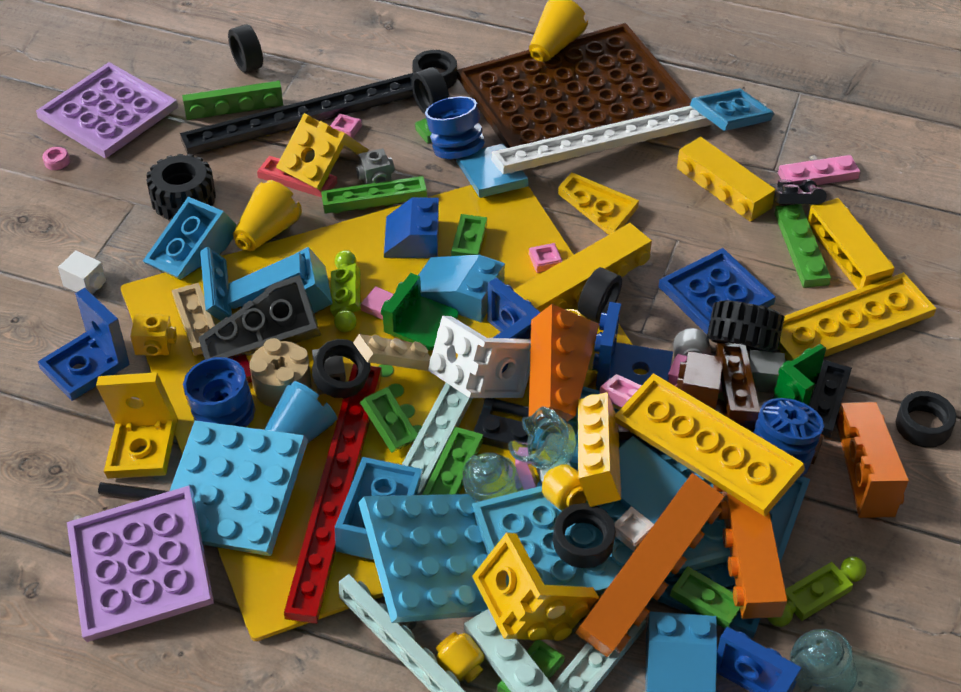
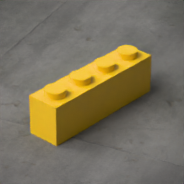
[677,137,776,222]
[808,198,895,289]
[578,392,621,507]

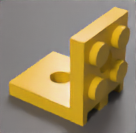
[276,113,369,191]
[96,372,178,479]
[472,532,599,641]

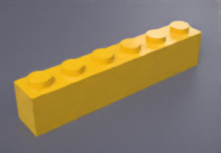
[513,223,652,312]

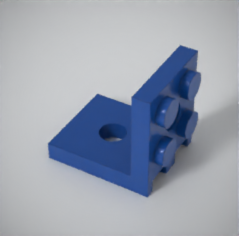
[487,277,541,373]
[37,288,130,401]
[592,302,673,391]
[716,626,802,692]

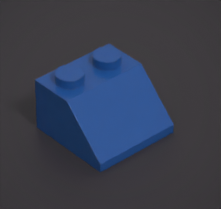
[384,197,439,258]

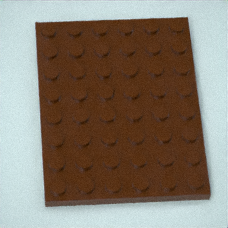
[457,23,692,148]

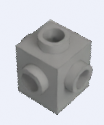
[356,148,395,185]

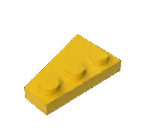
[558,172,639,235]

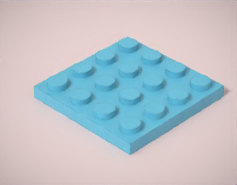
[170,420,308,556]
[358,494,488,623]

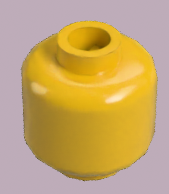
[542,464,587,511]
[436,632,485,683]

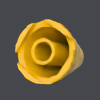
[529,0,588,62]
[233,180,302,251]

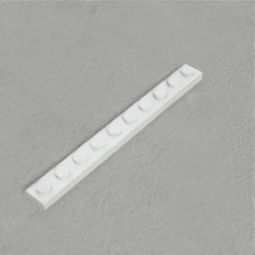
[491,106,714,174]

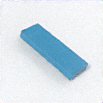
[200,247,232,321]
[228,252,305,309]

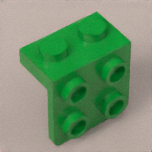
[381,273,458,350]
[773,344,826,406]

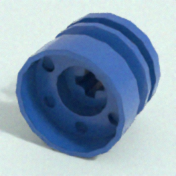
[425,96,485,159]
[183,357,256,427]
[753,398,824,478]

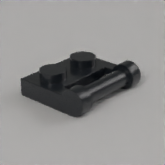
[770,179,827,204]
[473,398,539,456]

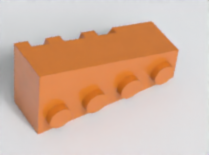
[529,304,599,431]
[836,402,909,518]

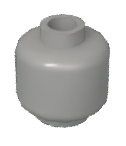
[673,328,711,358]

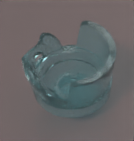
[508,406,577,471]
[462,452,524,502]
[789,629,858,692]

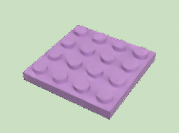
[36,62,178,159]
[67,486,214,642]

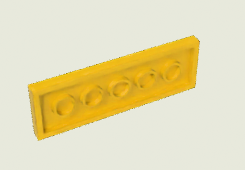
[778,272,937,361]
[614,373,805,516]

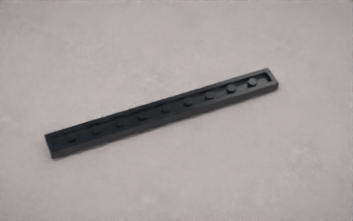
[180,73,414,155]

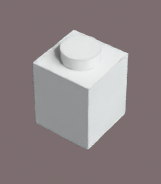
[58,250,106,294]

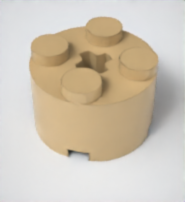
[250,338,312,408]

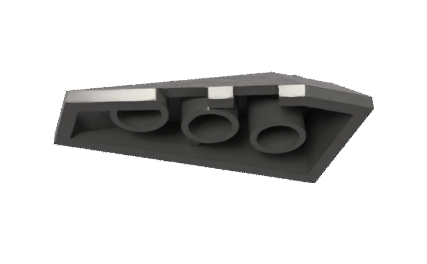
[198,275,321,360]

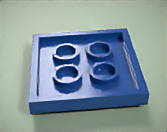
[658,248,776,334]

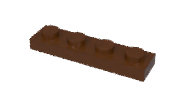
[715,342,760,422]

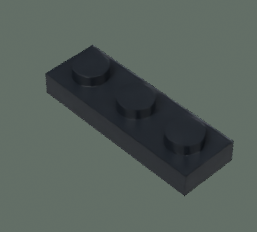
[809,360,852,438]

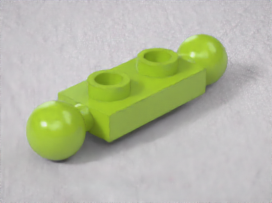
[330,250,361,332]
[767,556,867,627]

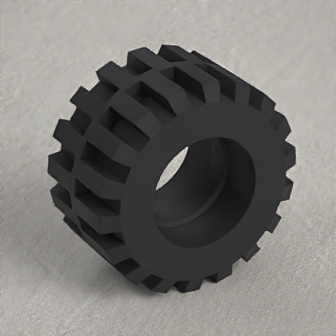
[146,154,216,219]
[707,300,785,352]

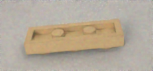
[172,283,215,356]
[353,334,431,371]

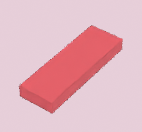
[257,156,337,198]

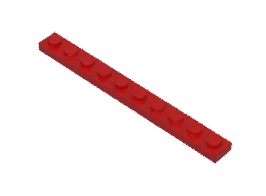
[284,364,382,624]

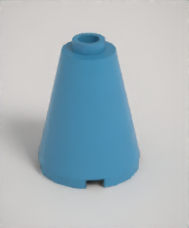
[264,381,337,444]

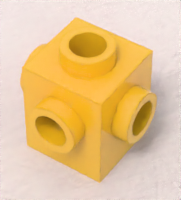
[130,314,177,356]

